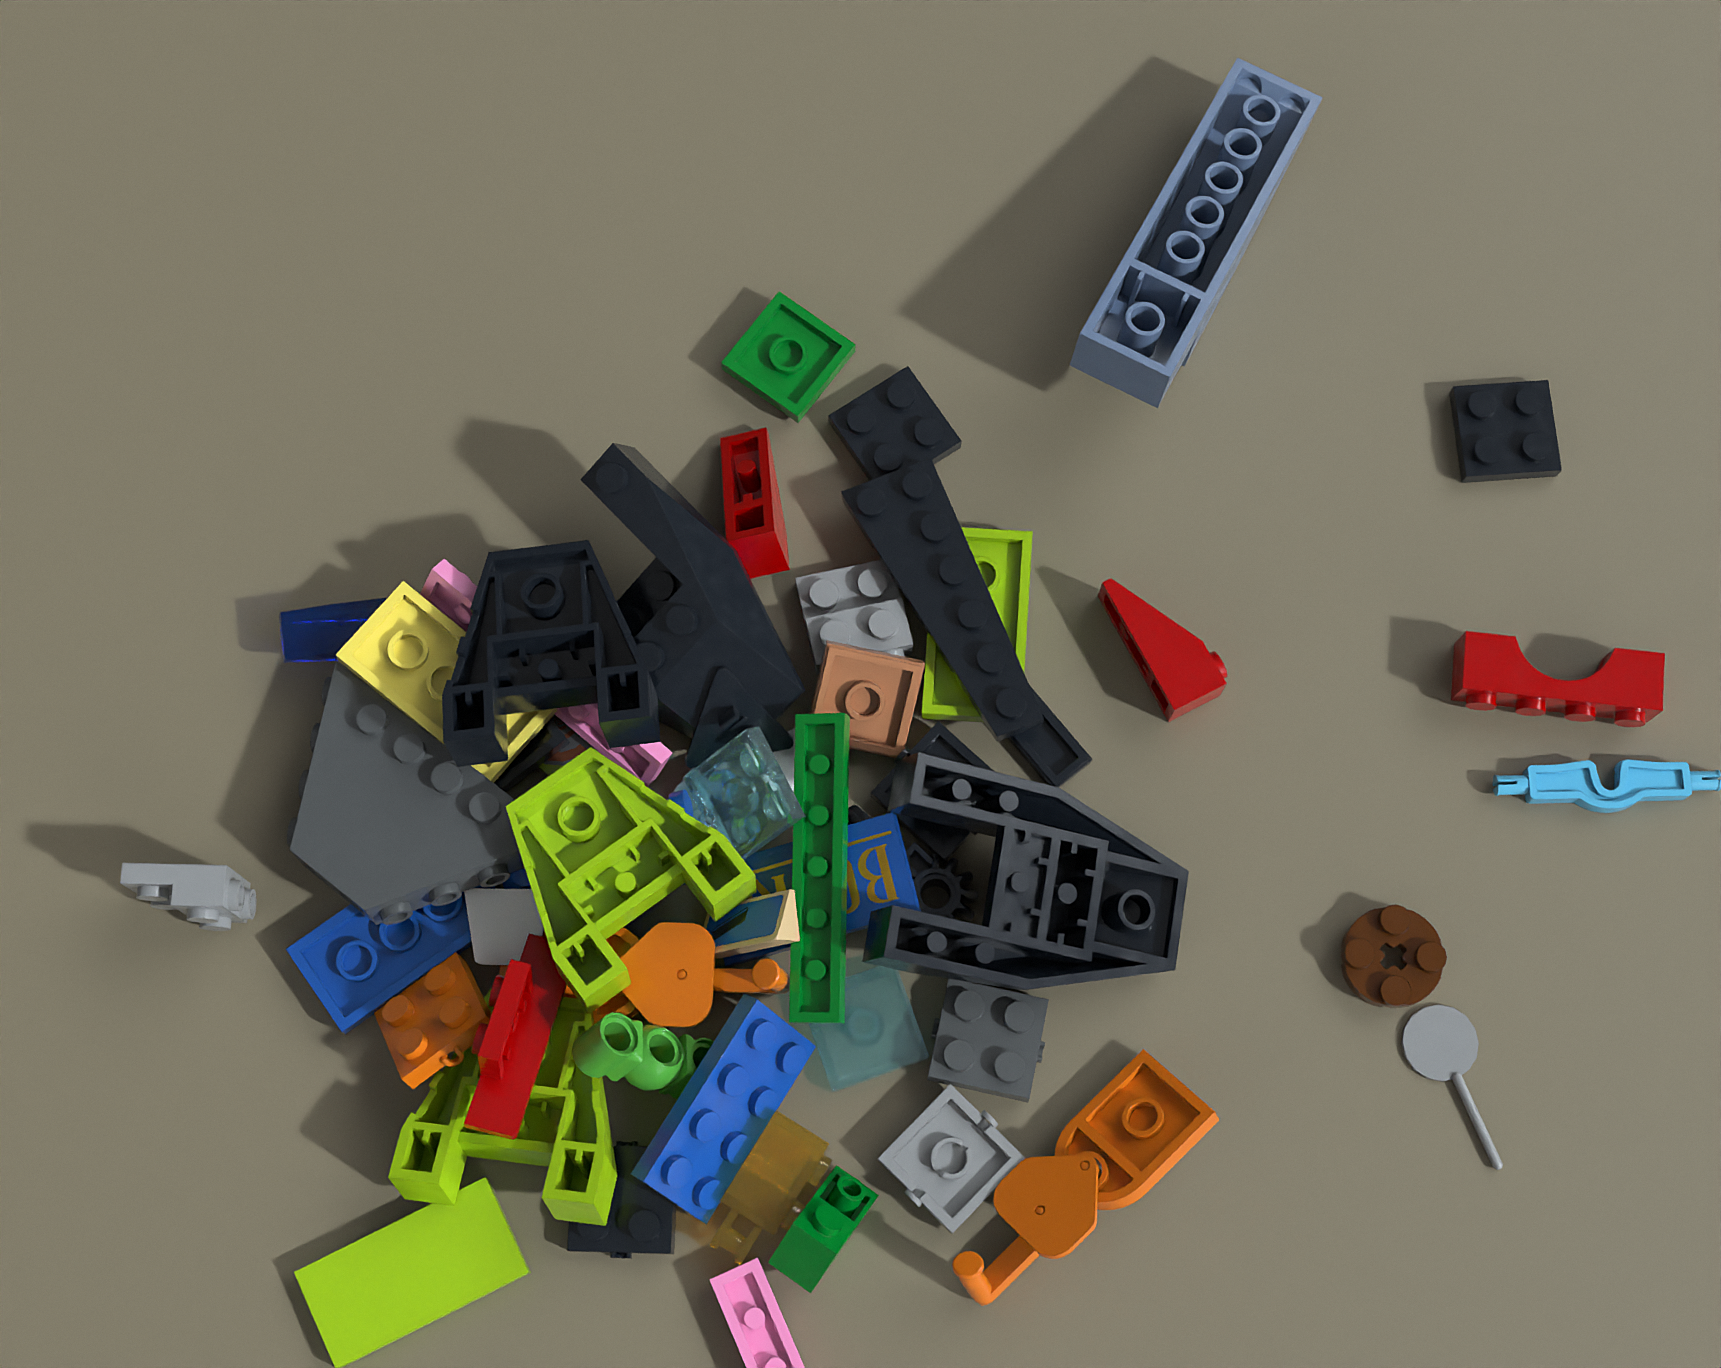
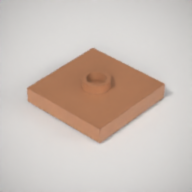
[809,640,925,758]

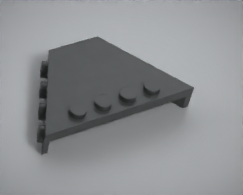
[287,661,525,925]

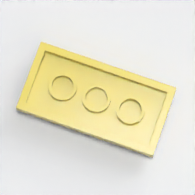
[336,581,557,783]

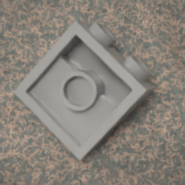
[795,560,913,675]
[120,863,257,931]

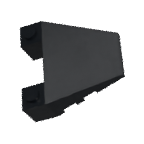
[442,540,661,767]

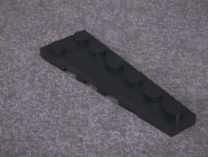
[841,457,1044,742]

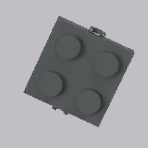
[927,979,1049,1103]

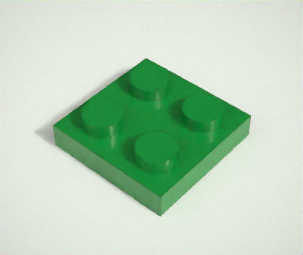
[721,291,856,423]

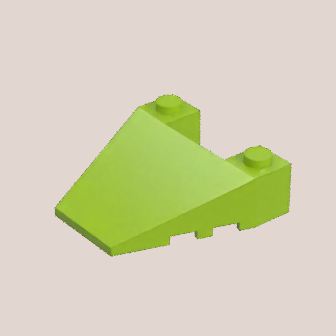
[505,747,757,1014]
[388,988,617,1226]

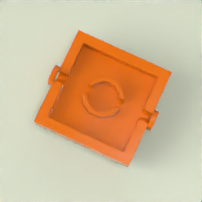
[374,952,492,1089]

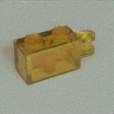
[710,1110,833,1265]

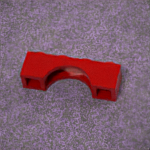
[1451,631,1665,727]

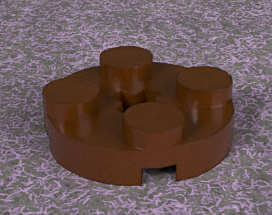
[1341,904,1447,1008]

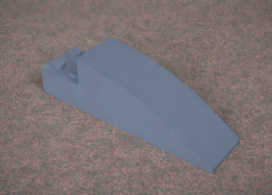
[1070,58,1323,408]

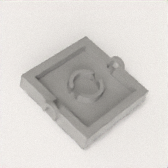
[878,1084,1025,1234]

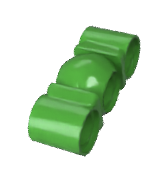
[572,1012,714,1100]

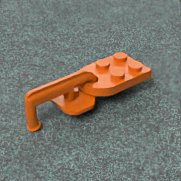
[499,922,790,1027]
[952,1049,1219,1306]

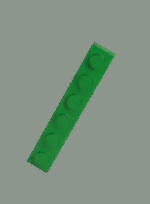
[789,713,850,1024]

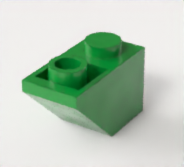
[768,1165,879,1293]

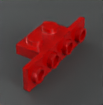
[464,933,567,1140]

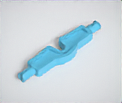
[1493,759,1721,813]

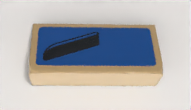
[704,889,800,959]

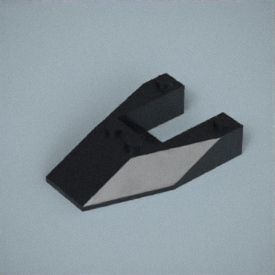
[580,443,805,739]
[862,752,1189,990]

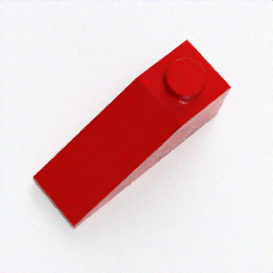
[720,427,790,579]
[1098,578,1227,722]

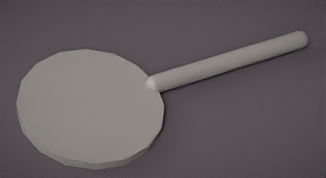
[1401,1004,1503,1170]

